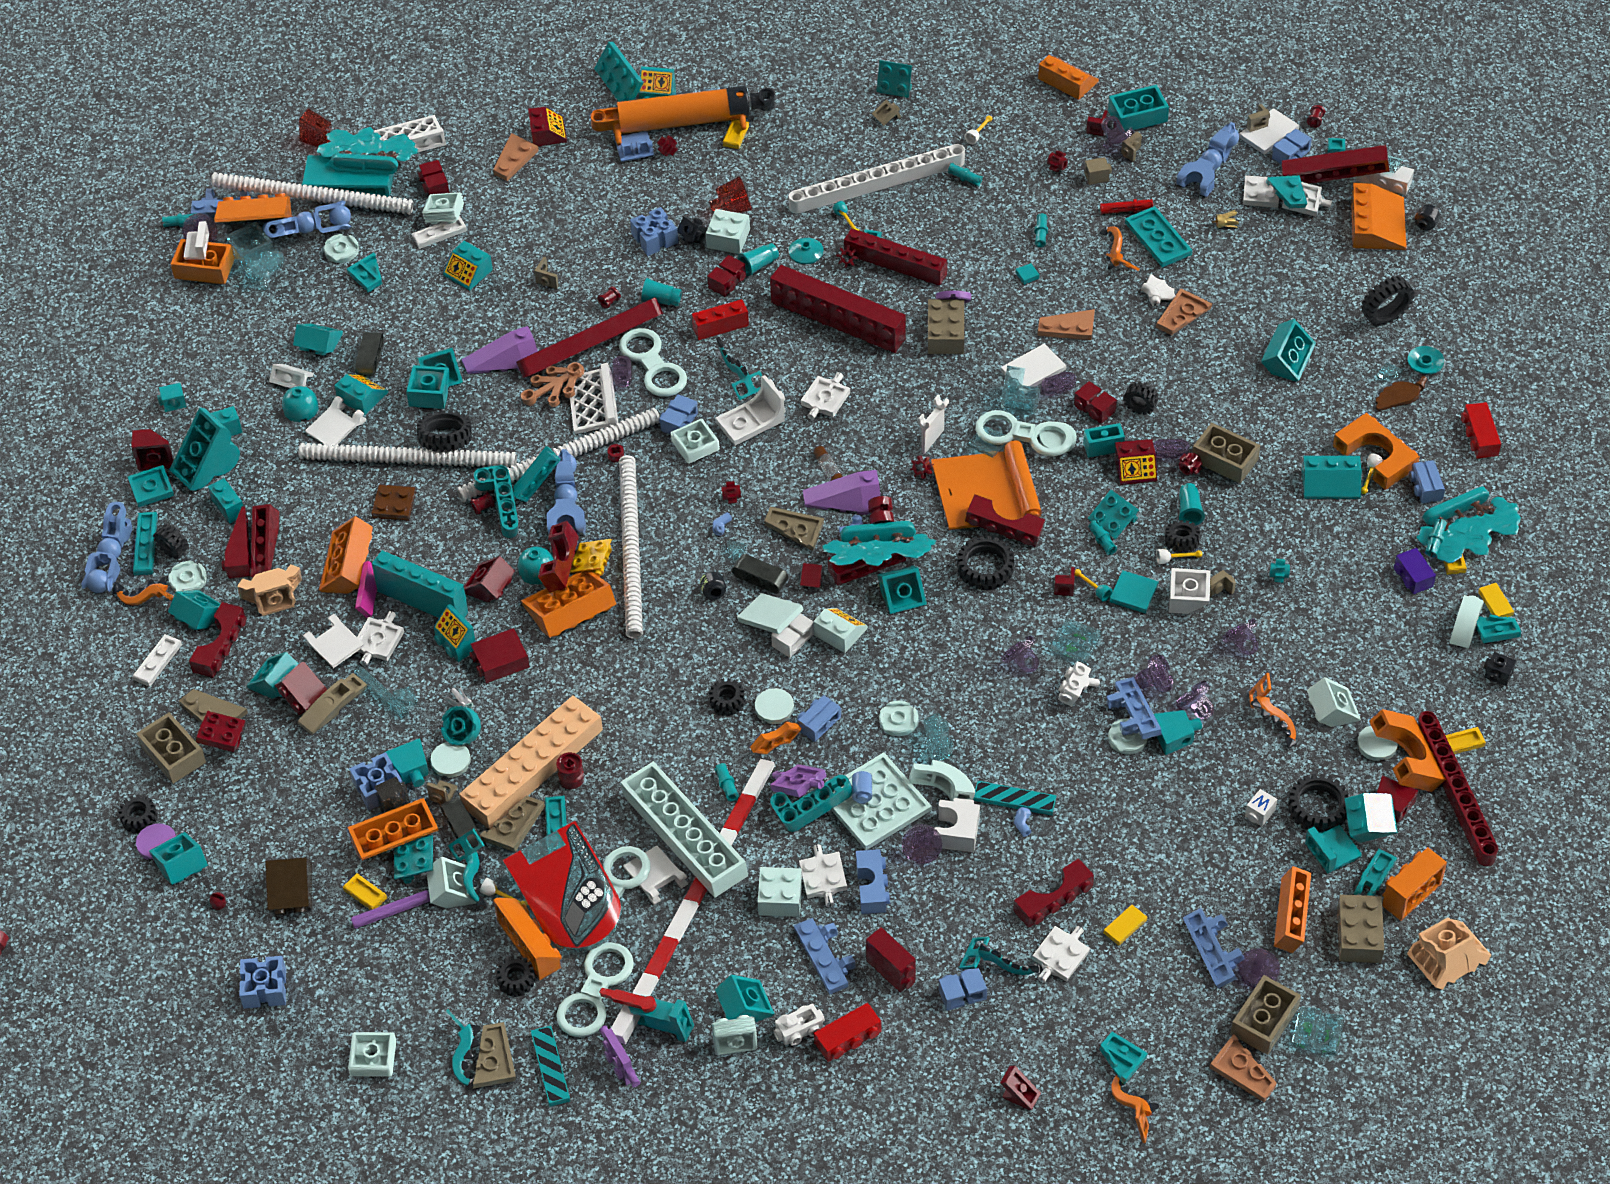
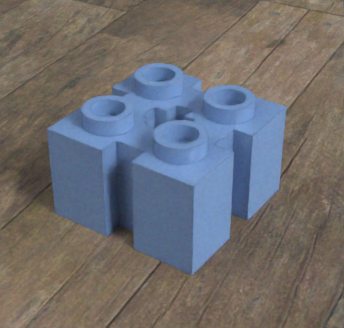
[630,207,678,256]
[349,752,405,811]
[239,956,286,1009]

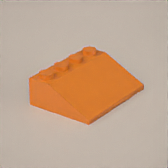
[1351,183,1406,250]
[214,193,292,222]
[520,570,617,638]

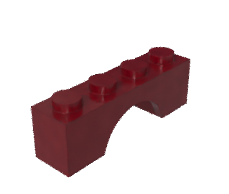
[965,494,1046,547]
[538,521,579,593]
[189,602,247,678]
[1013,858,1094,928]

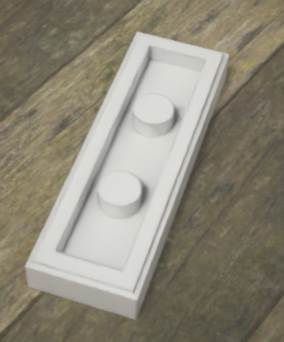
[412,216,467,249]
[132,634,182,687]

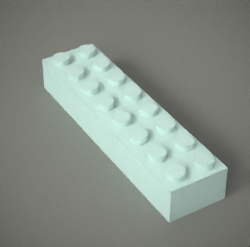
[620,761,748,898]

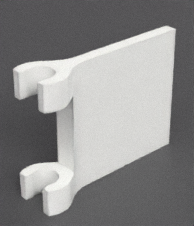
[917,395,949,454]
[305,396,366,446]
[303,614,364,668]
[623,846,688,905]

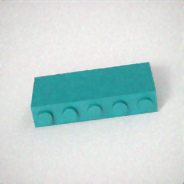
[302,155,394,198]
[372,550,468,618]

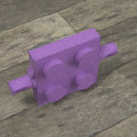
[770,764,827,797]
[599,1026,640,1087]

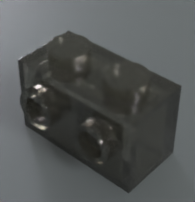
[374,776,410,814]

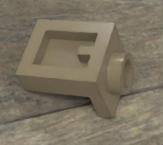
[872,99,902,126]
[1247,104,1270,132]
[1121,132,1142,162]
[1210,570,1236,597]

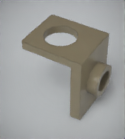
[534,257,559,289]
[426,780,458,804]

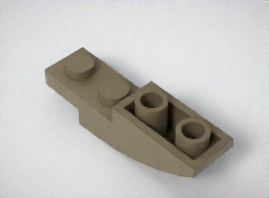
[298,673,367,735]

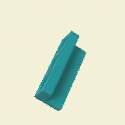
[513,446,561,502]

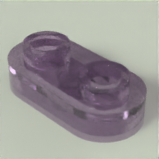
[613,356,632,387]
[1041,372,1076,396]
[1153,439,1190,458]

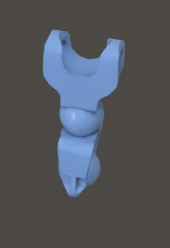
[1177,122,1239,197]
[262,201,351,237]
[547,449,586,535]
[81,502,132,593]

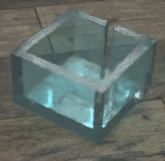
[225,221,276,271]

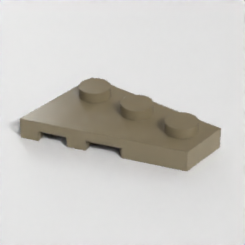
[765,507,824,551]
[179,689,248,723]
[480,796,545,852]
[473,1022,516,1088]

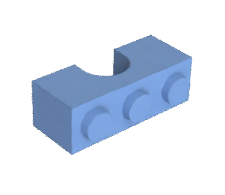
[856,849,890,914]

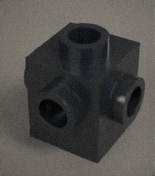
[677,216,708,244]
[1483,652,1516,686]

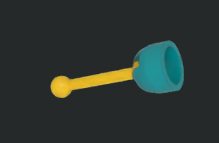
[832,201,860,231]
[1075,569,1113,602]

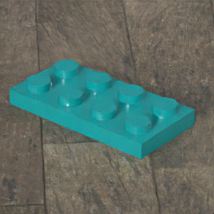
[594,41,644,102]
[1125,206,1193,267]

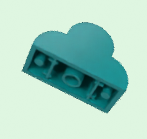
[170,408,240,490]

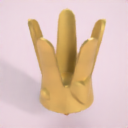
[1212,210,1239,228]

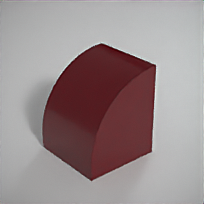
[800,563,824,588]

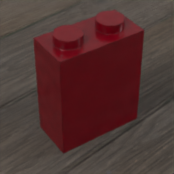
[469,628,530,684]
[866,927,916,993]

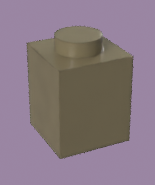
[1084,157,1112,185]

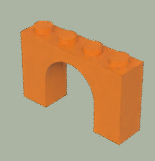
[1333,413,1420,490]
[1369,709,1446,792]

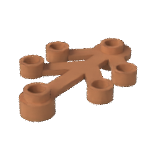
[521,362,585,407]

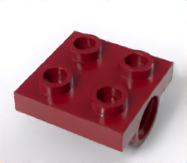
[196,711,246,752]

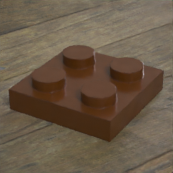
[372,484,416,521]

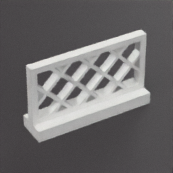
[374,115,446,158]
[569,363,619,434]

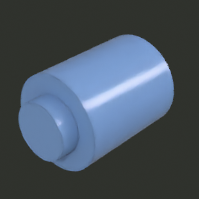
[852,771,872,804]

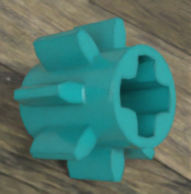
[1269,559,1290,583]

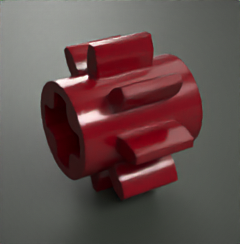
[657,135,678,157]
[1047,150,1068,172]
[836,245,858,268]
[1179,452,1202,475]
[910,455,934,479]
[721,481,742,504]

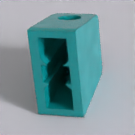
[1154,710,1202,755]
[386,738,429,787]

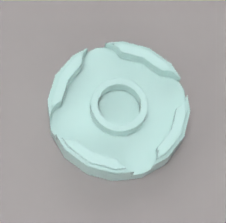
[323,234,359,263]
[1040,422,1077,453]
[168,561,207,592]
[755,688,794,724]
[879,701,918,737]
[1108,718,1148,755]
[1357,726,1398,761]
[431,742,471,778]

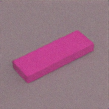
[355,561,377,618]

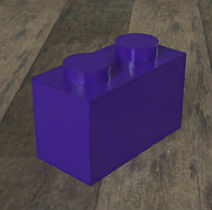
[1394,548,1436,594]

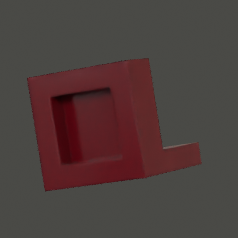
[1086,110,1108,136]
[1054,567,1075,596]

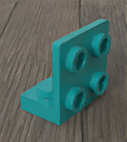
[1305,825,1362,874]

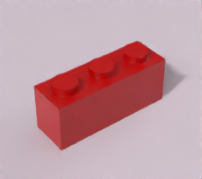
[692,299,749,340]
[1461,402,1501,458]
[814,1002,882,1062]

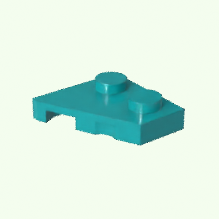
[1266,175,1308,209]
[347,252,382,292]
[1475,615,1522,643]
[1099,1032,1148,1084]

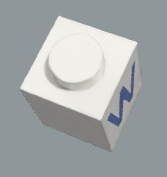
[1245,789,1277,826]

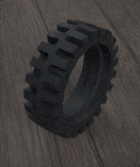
[1361,276,1415,326]
[417,410,472,452]
[957,536,1014,590]
[1288,774,1349,833]

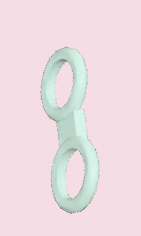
[619,328,687,397]
[975,410,1073,456]
[578,846,650,936]
[556,942,634,1038]

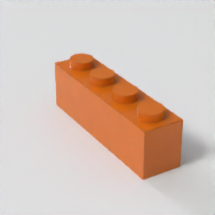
[1274,866,1311,953]

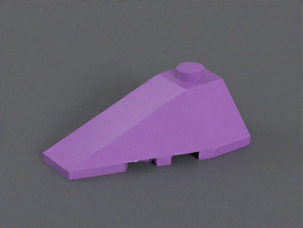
[462,326,538,374]
[803,470,880,515]

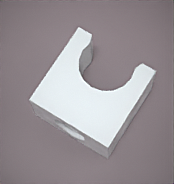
[934,800,980,853]

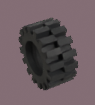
[1123,381,1159,415]
[1165,520,1200,553]
[153,524,189,559]
[709,678,745,716]
[118,794,157,833]
[496,956,535,997]

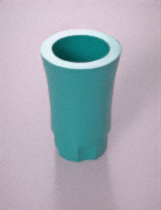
[737,243,779,276]
[641,278,682,306]
[1179,483,1205,526]

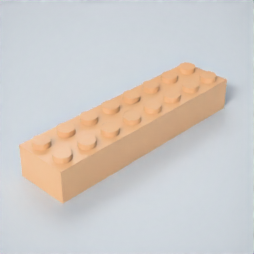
[459,696,603,829]

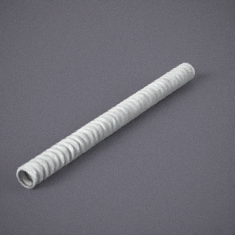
[211,172,413,215]
[457,408,660,502]
[299,443,517,468]
[619,455,643,639]

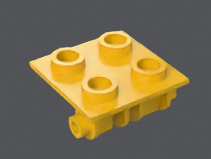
[570,539,612,577]

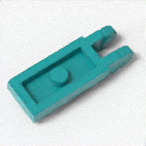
[1354,849,1397,896]

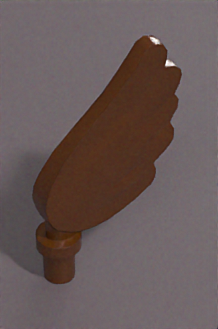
[1375,376,1427,411]

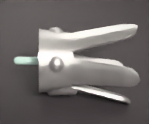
[445,687,473,709]

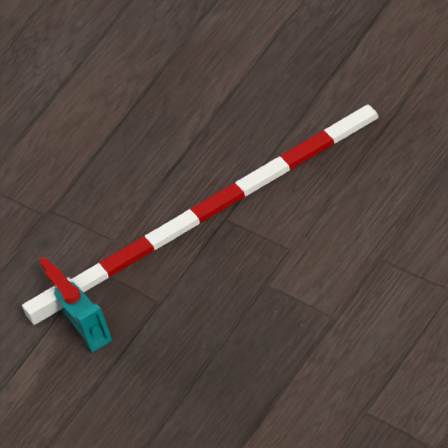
[599,759,775,1044]

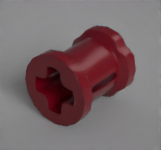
[1307,105,1326,128]
[597,286,621,309]
[470,492,495,515]

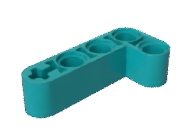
[474,465,518,538]
[770,775,852,832]

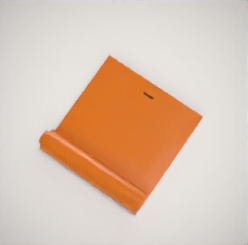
[931,441,1042,530]

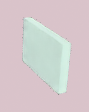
[737,593,803,634]

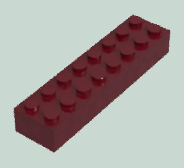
[770,265,906,353]

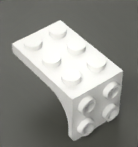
[715,375,786,445]

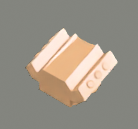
[237,564,302,616]
[1407,917,1491,990]

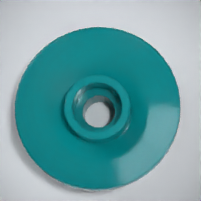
[789,238,824,264]
[1407,346,1445,374]

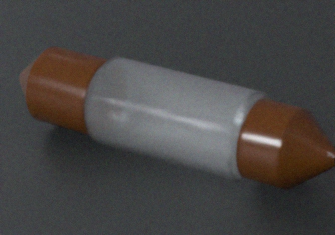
[813,446,843,481]

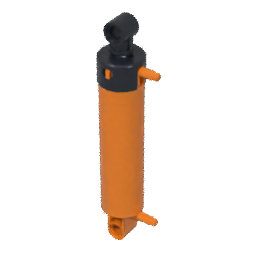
[591,86,775,145]

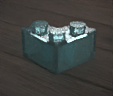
[1000,365,1041,413]

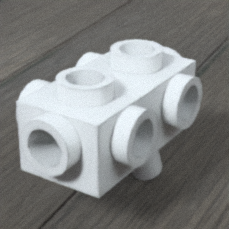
[1058,661,1100,707]
[774,1004,825,1046]

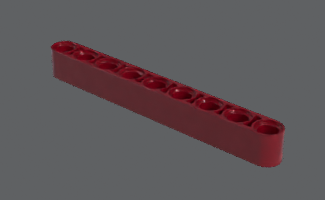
[516,297,663,378]
[1418,711,1498,867]

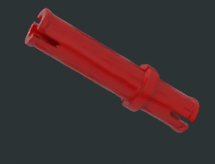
[1100,199,1153,215]

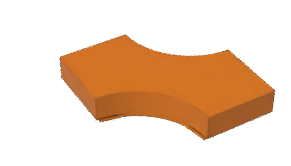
[750,722,802,754]

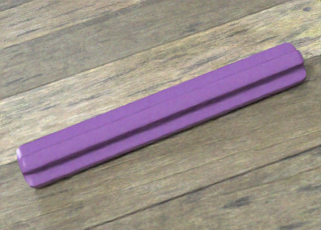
[351,890,430,928]

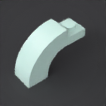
[1450,595,1484,649]
[909,760,975,801]

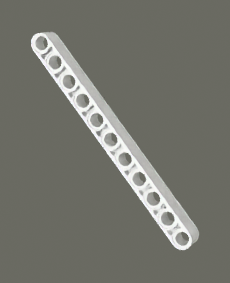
[789,144,965,214]

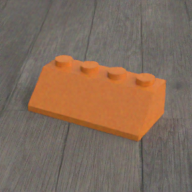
[319,516,373,594]
[348,798,438,860]
[493,898,562,980]

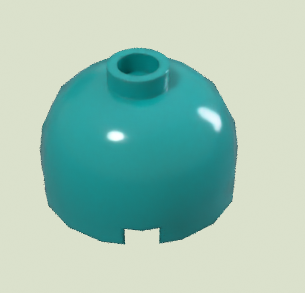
[282,386,319,422]
[517,546,554,585]
[441,706,481,746]

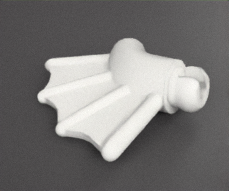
[1141,274,1176,306]

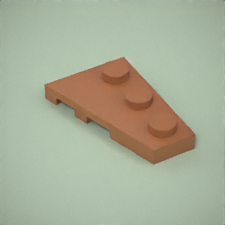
[493,133,539,181]
[1156,289,1212,335]
[1038,309,1095,340]
[1210,1034,1277,1102]

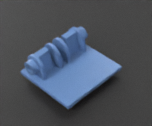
[614,131,654,162]

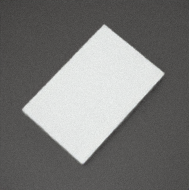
[1239,108,1299,155]
[1001,344,1066,393]

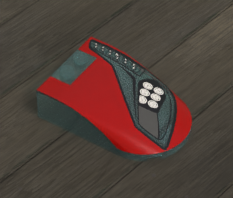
[503,821,622,952]

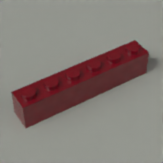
[1282,145,1390,184]
[844,228,948,286]

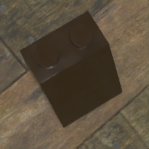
[265,857,312,915]

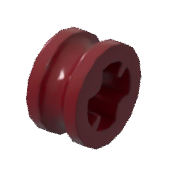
[607,444,624,462]

